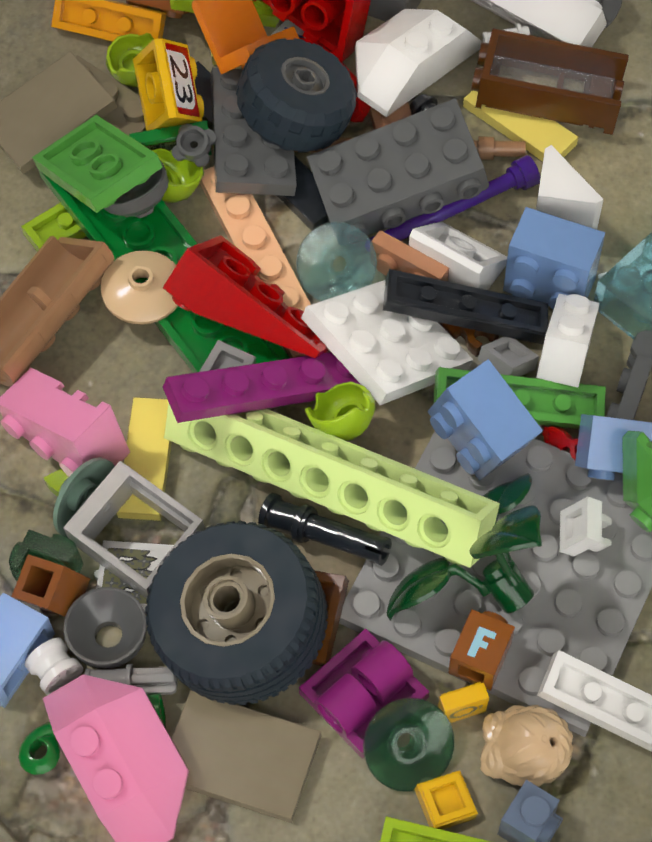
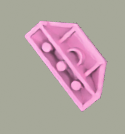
[43,674,189,842]

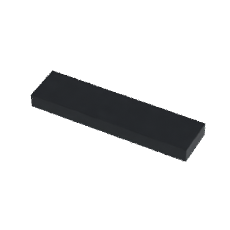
[383,269,548,345]

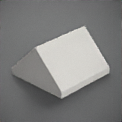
[536,145,603,230]
[409,222,507,290]

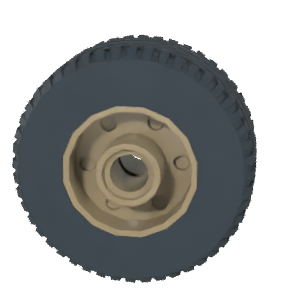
[145,521,328,705]

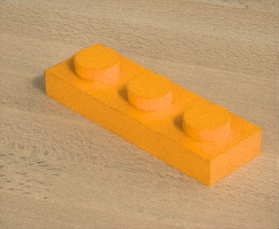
[51,0,167,41]

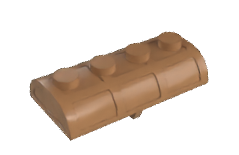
[0,236,115,387]

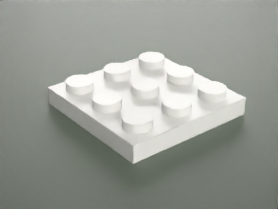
[301,280,473,405]

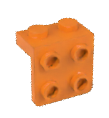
[192,0,299,74]

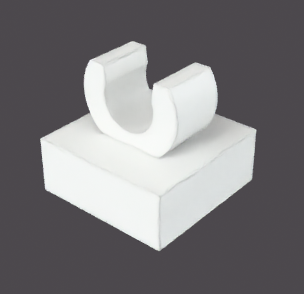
[559,496,612,556]

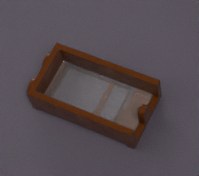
[471,28,629,135]

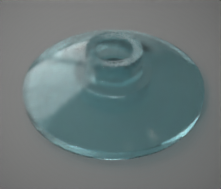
[296,222,377,301]

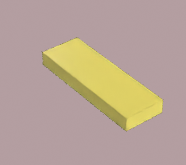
[463,91,578,162]
[117,397,172,521]

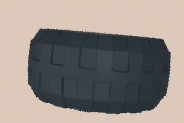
[236,38,357,152]

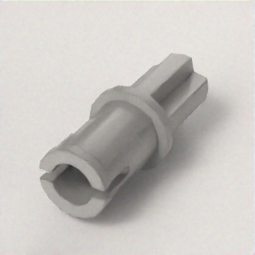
[85,664,178,695]

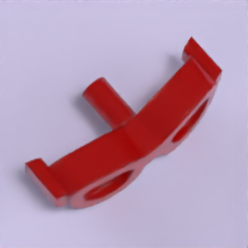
[542,426,578,461]

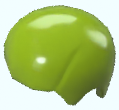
[106,33,153,88]
[151,148,204,203]
[305,382,376,441]

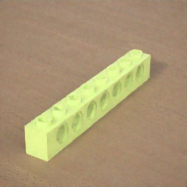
[164,403,500,568]

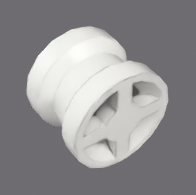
[25,638,83,695]

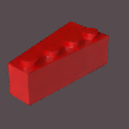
[254,0,371,63]

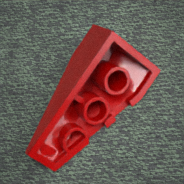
[163,235,329,359]

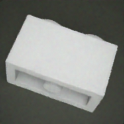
[536,294,600,388]

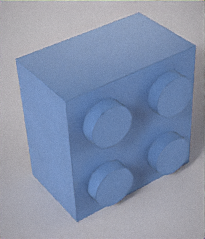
[503,207,605,310]
[427,359,543,481]

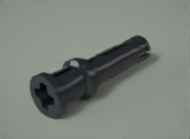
[258,493,392,566]

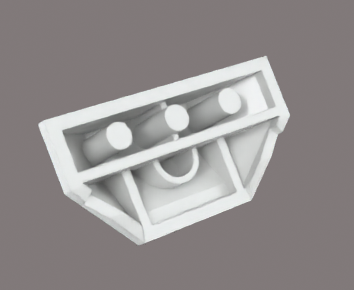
[355,9,482,117]

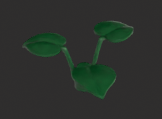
[387,473,542,621]

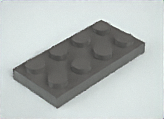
[211,67,296,196]

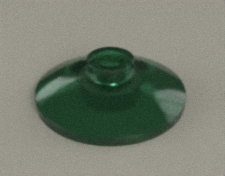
[363,697,454,792]

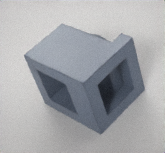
[497,780,563,842]

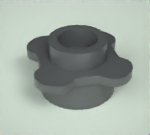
[172,123,216,167]

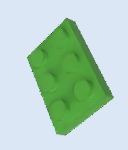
[32,114,163,213]

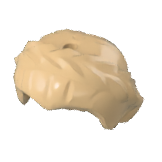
[480,705,573,787]

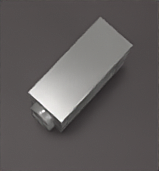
[63,461,206,599]

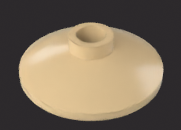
[101,251,178,325]

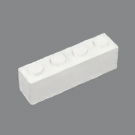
[471,0,607,48]

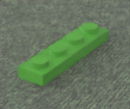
[433,367,606,429]

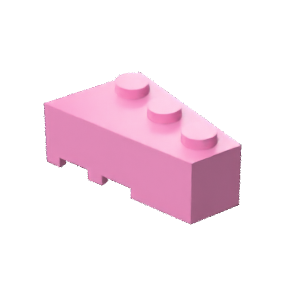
[0,368,130,477]

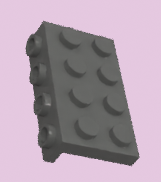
[307,98,489,244]

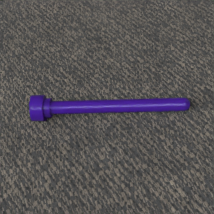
[365,155,541,253]

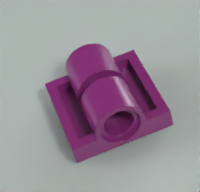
[299,628,429,759]

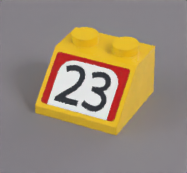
[133,38,204,131]

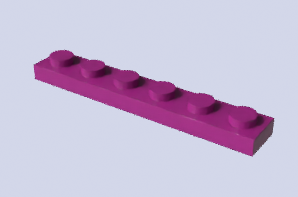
[162,352,361,423]

